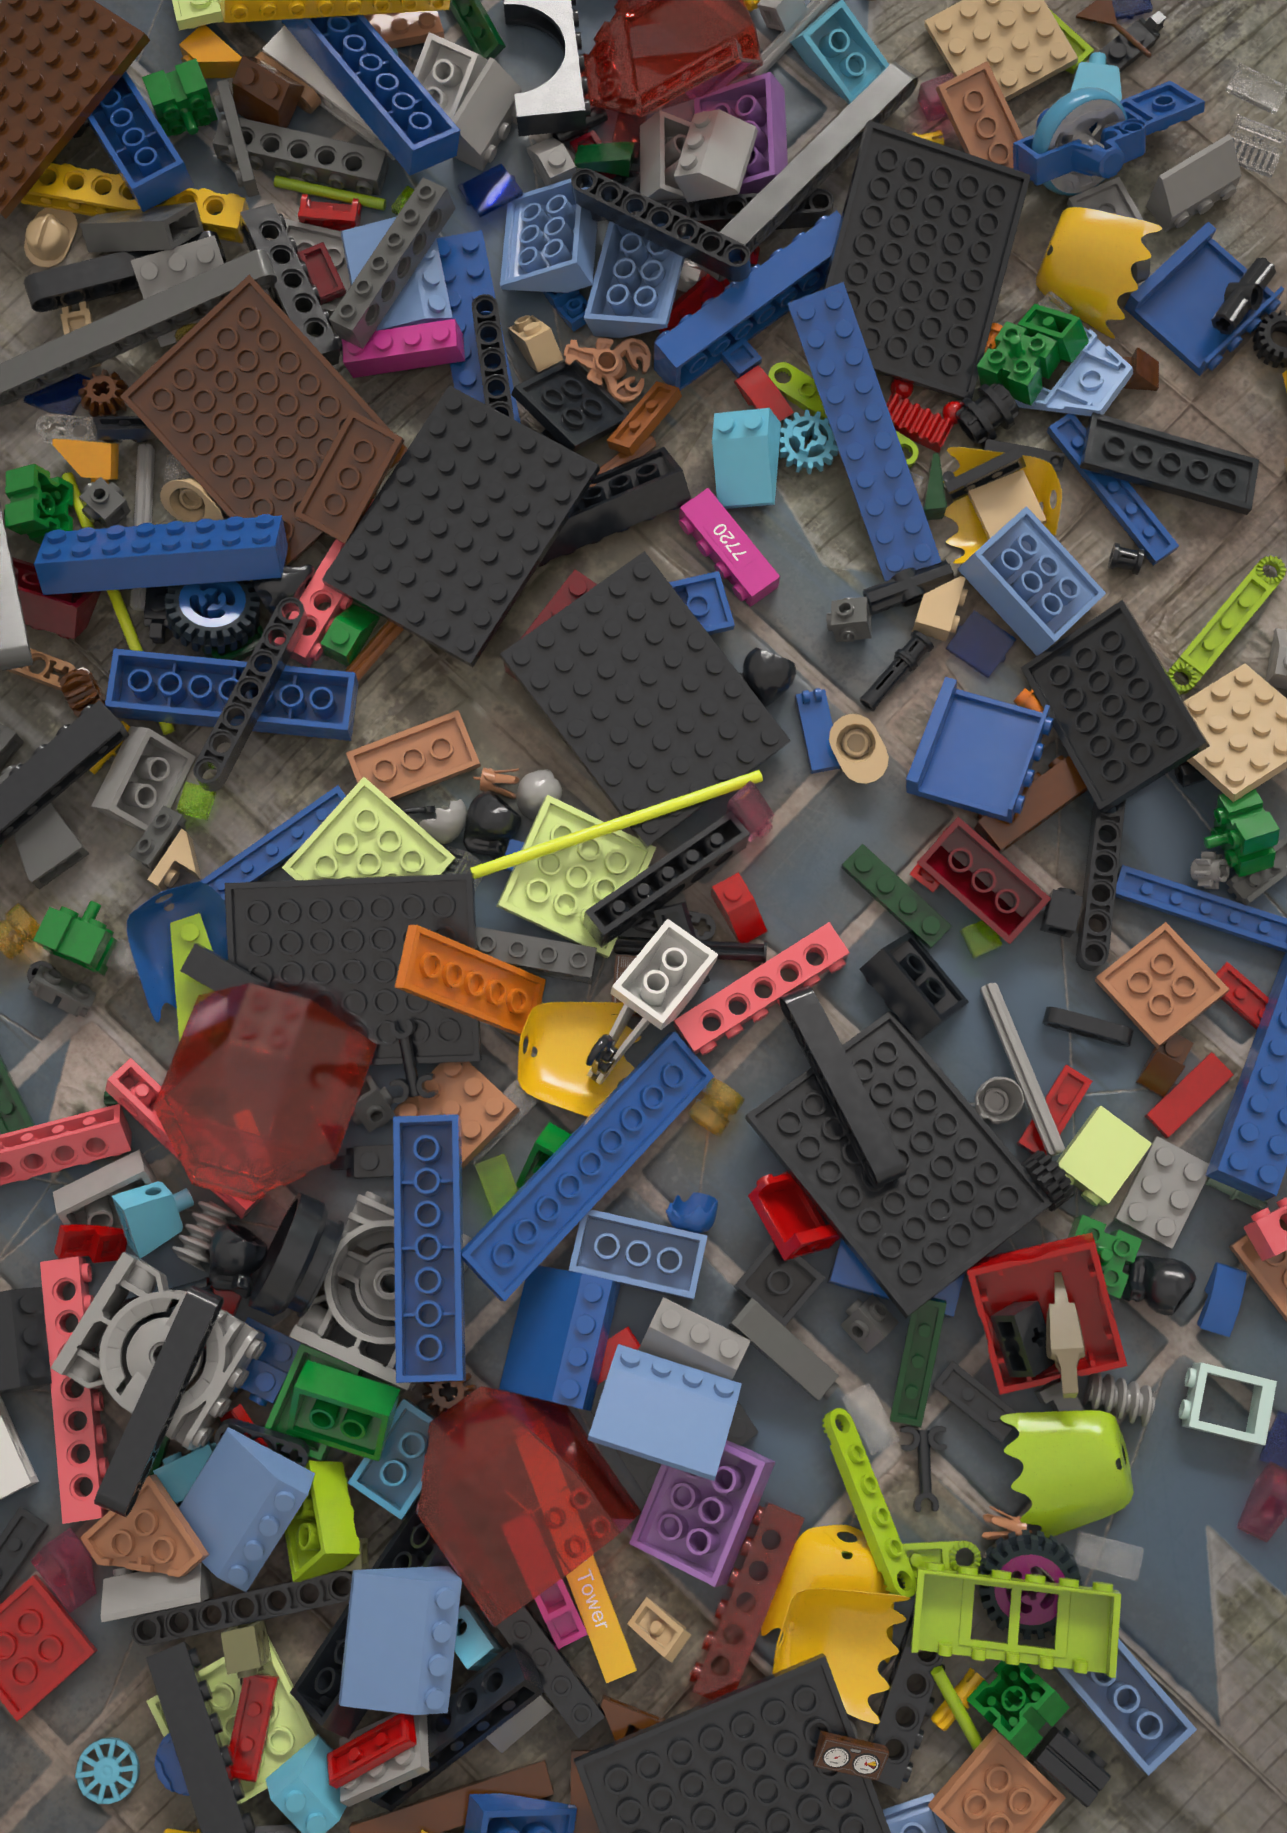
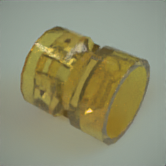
[0,902,40,960]
[687,1078,745,1137]

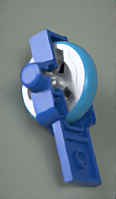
[1013,81,1205,196]

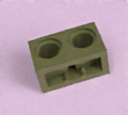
[221,1620,272,1678]

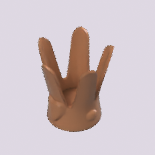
[473,768,519,799]
[981,1505,1032,1540]

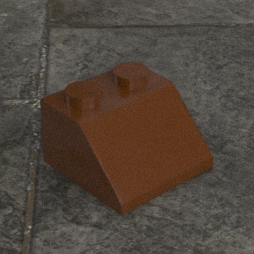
[232,55,305,128]

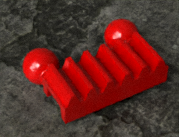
[886,379,962,453]

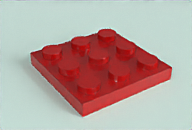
[0,1574,98,1721]

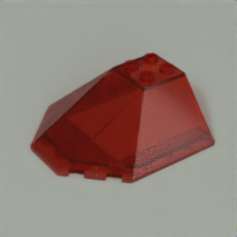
[580,0,763,117]
[153,983,377,1202]
[416,1386,641,1627]

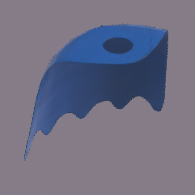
[126,881,228,1022]

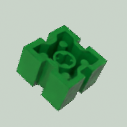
[142,58,218,137]
[977,321,1060,406]
[4,464,74,545]
[1204,789,1280,878]
[33,901,120,976]
[1068,1215,1142,1301]
[966,1660,1070,1758]

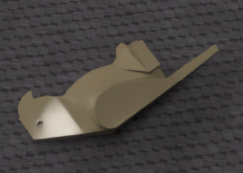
[1046,1272,1086,1398]

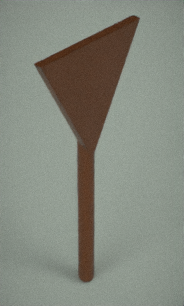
[1076,0,1152,58]

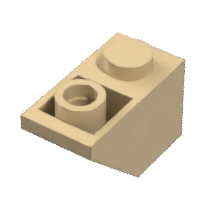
[508,315,564,373]
[912,576,968,642]

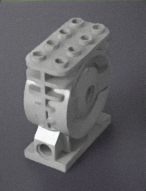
[289,1191,472,1391]
[51,1252,267,1450]

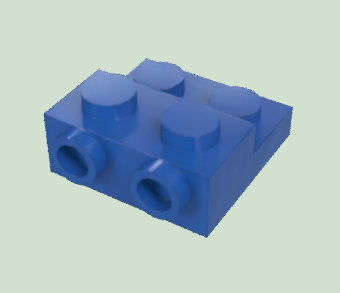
[669,571,735,635]
[233,1317,303,1407]

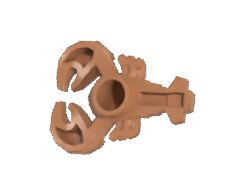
[563,337,651,404]

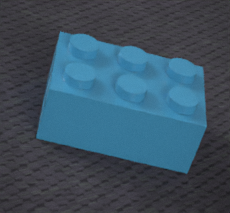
[348,1399,460,1520]

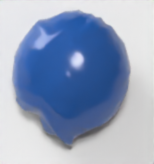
[666,1192,718,1234]

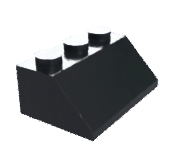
[859,931,969,1041]
[0,1287,52,1394]

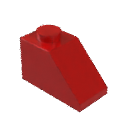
[711,872,767,943]

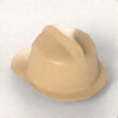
[24,208,78,268]
[160,478,223,522]
[829,714,889,784]

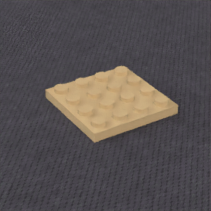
[925,0,1078,102]
[1184,664,1287,802]

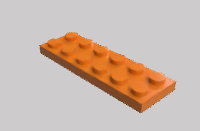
[395,925,546,1039]

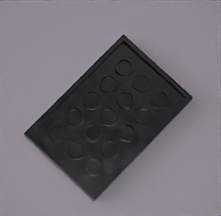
[1021,600,1210,813]

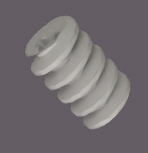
[172,1201,237,1272]
[1083,1372,1156,1427]

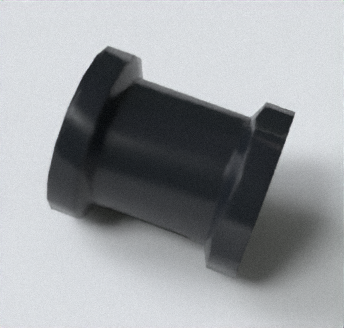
[1108,543,1144,575]

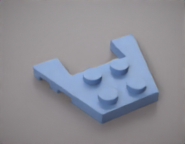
[1014,315,1133,416]

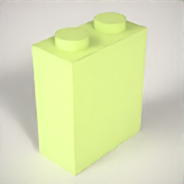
[1056,1106,1152,1206]

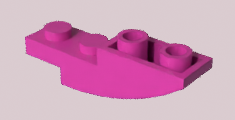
[502,1510,588,1649]

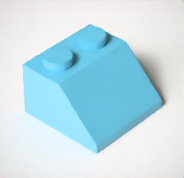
[266,1734,347,1833]

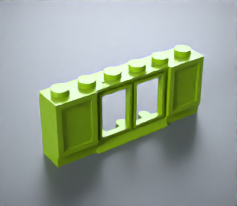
[911,1562,1121,1678]

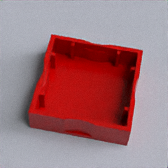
[967,1232,1128,1395]

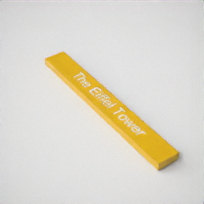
[512,1420,637,1683]

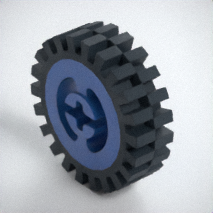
[165,580,260,654]

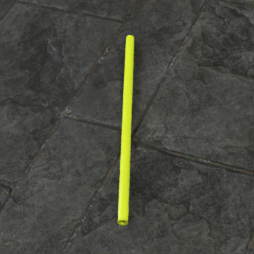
[62,472,175,735]
[470,770,763,879]

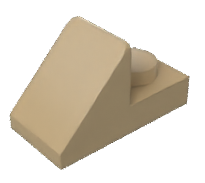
[147,829,201,891]
[627,1597,691,1663]

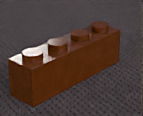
[974,755,1088,854]

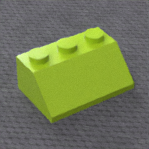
[285,1460,360,1582]

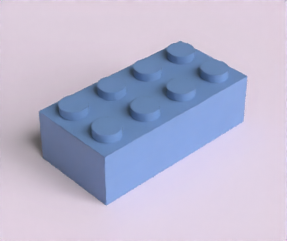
[569,1209,707,1301]
[1053,1638,1197,1776]

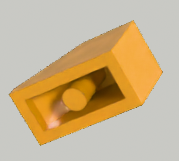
[179,25,242,79]
[52,439,119,484]

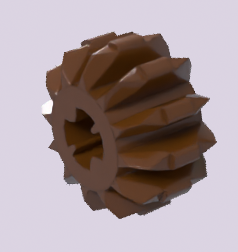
[78,368,128,418]
[60,667,105,718]
[422,1373,477,1420]

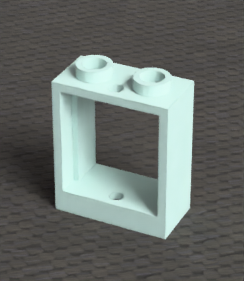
[1179,1362,1277,1446]

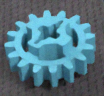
[779,410,839,474]

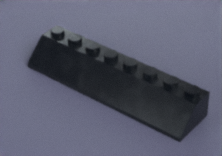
[538,447,691,567]

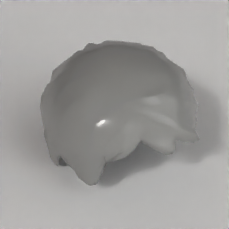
[516,769,562,820]
[419,799,467,844]
[974,1076,1024,1124]

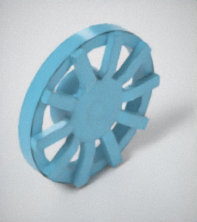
[75,1737,140,1804]

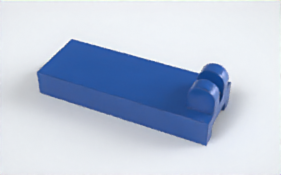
[795,688,841,774]

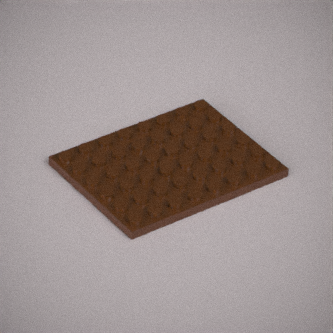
[0,0,150,219]
[120,274,408,566]

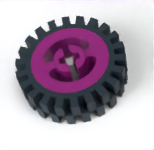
[978,1530,1083,1640]

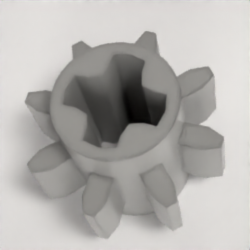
[1191,851,1230,889]

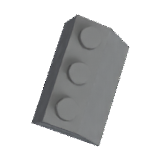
[452,57,522,171]
[674,109,758,202]
[640,110,691,201]
[1146,134,1242,232]
[91,726,195,832]
[53,1149,157,1257]
[638,1297,751,1380]
[101,1562,213,1623]

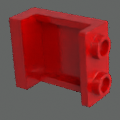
[748,1171,841,1261]

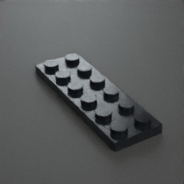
[1080,412,1259,515]

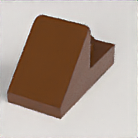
[1122,348,1159,391]
[1135,1034,1194,1098]
[601,1695,665,1741]

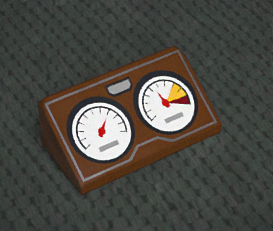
[813,1731,889,1781]

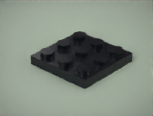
[511,361,629,452]

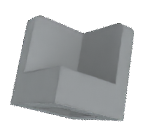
[757,0,807,31]

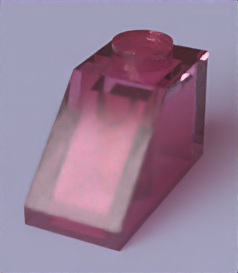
[726,780,774,842]
[1237,1461,1287,1543]
[30,1528,97,1613]

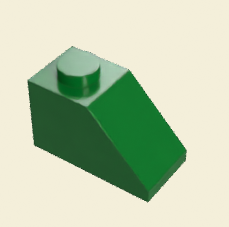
[1017,304,1089,363]
[320,604,380,667]
[515,1122,572,1188]

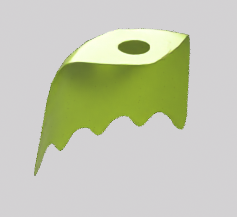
[1000,1410,1134,1538]

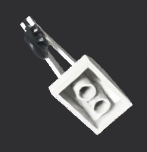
[586,919,718,1085]

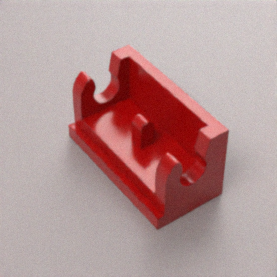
[298,194,362,232]

